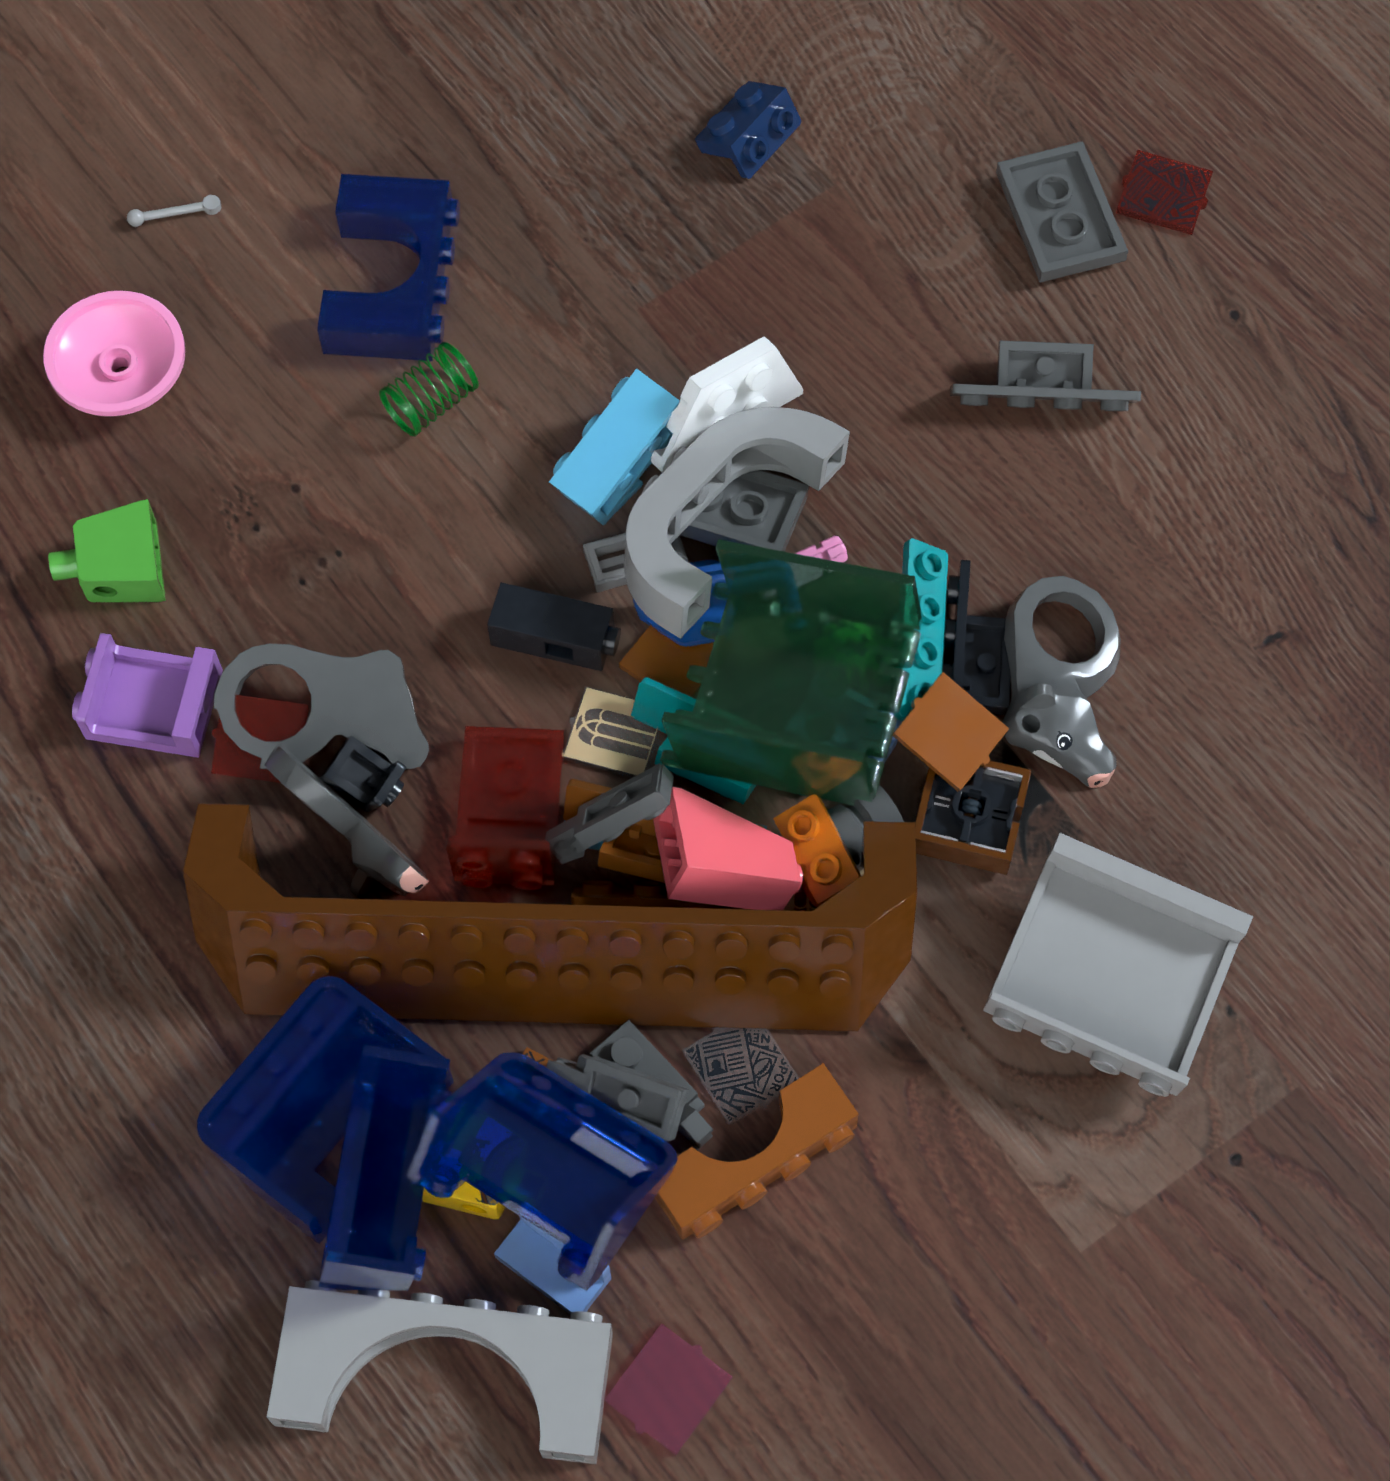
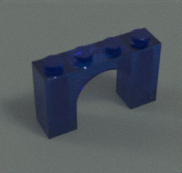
[317,174,460,361]

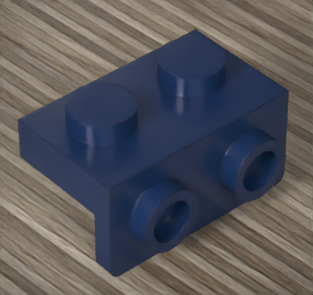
[694,81,801,179]

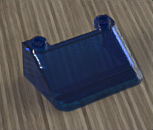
[406,1052,678,1291]

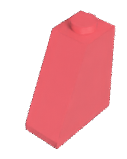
[653,787,803,910]

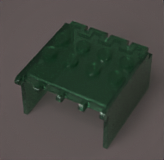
[660,539,923,806]

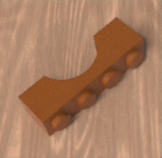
[647,1063,859,1240]

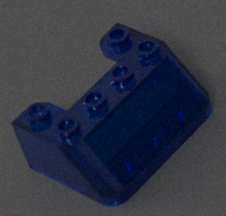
[197,976,454,1244]

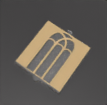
[562,686,661,778]

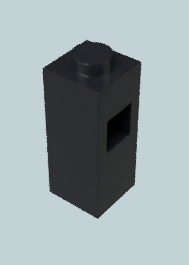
[487,582,621,671]

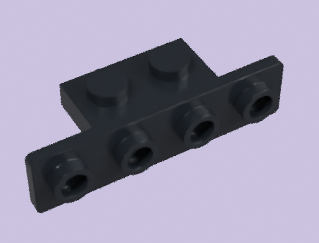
[943,560,1011,715]

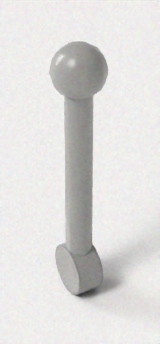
[127,195,221,227]

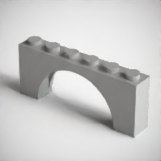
[267,1280,613,1464]

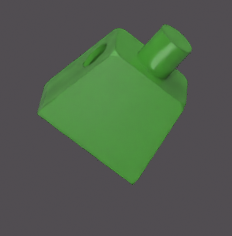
[48,499,166,602]

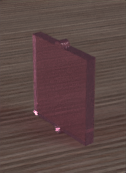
[605,1324,733,1455]

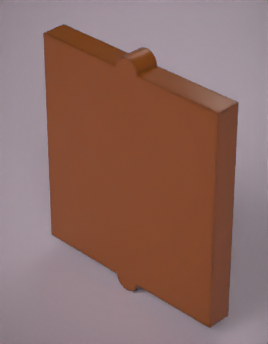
[619,625,733,698]
[891,672,1009,792]

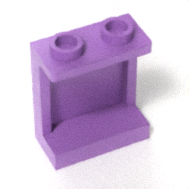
[72,633,223,758]

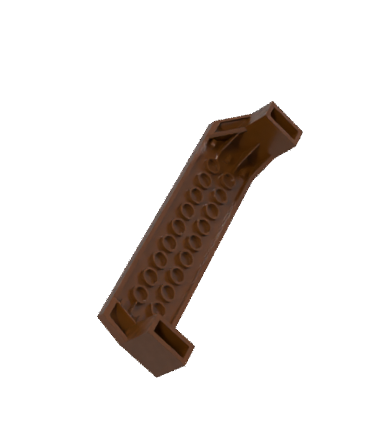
[183,803,917,1031]

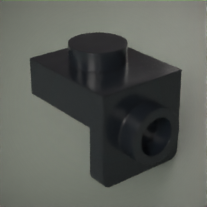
[319,736,406,812]

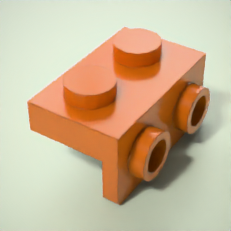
[773,794,861,907]

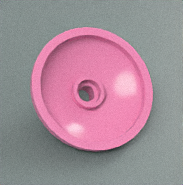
[43,291,185,416]

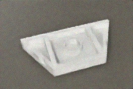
[651,336,803,473]

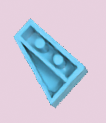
[549,368,680,526]

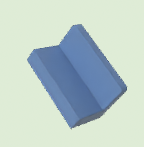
[494,1202,611,1315]

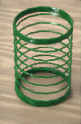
[379,342,479,437]

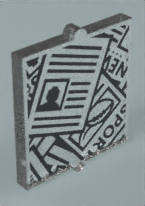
[682,1027,799,1127]

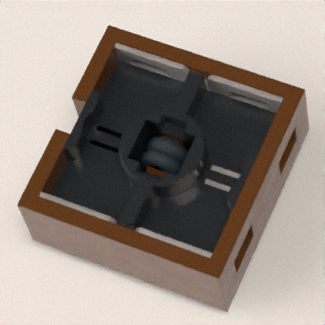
[915,761,1032,875]

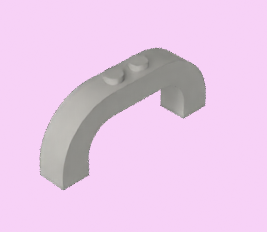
[624,407,850,639]

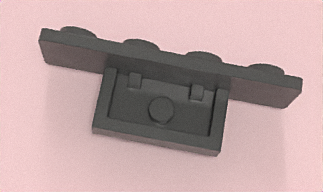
[950,340,1141,411]

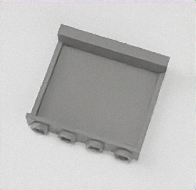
[983,833,1253,1097]

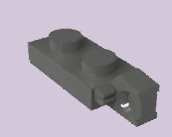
[544,763,674,864]
[590,1020,713,1151]
[543,1054,689,1142]

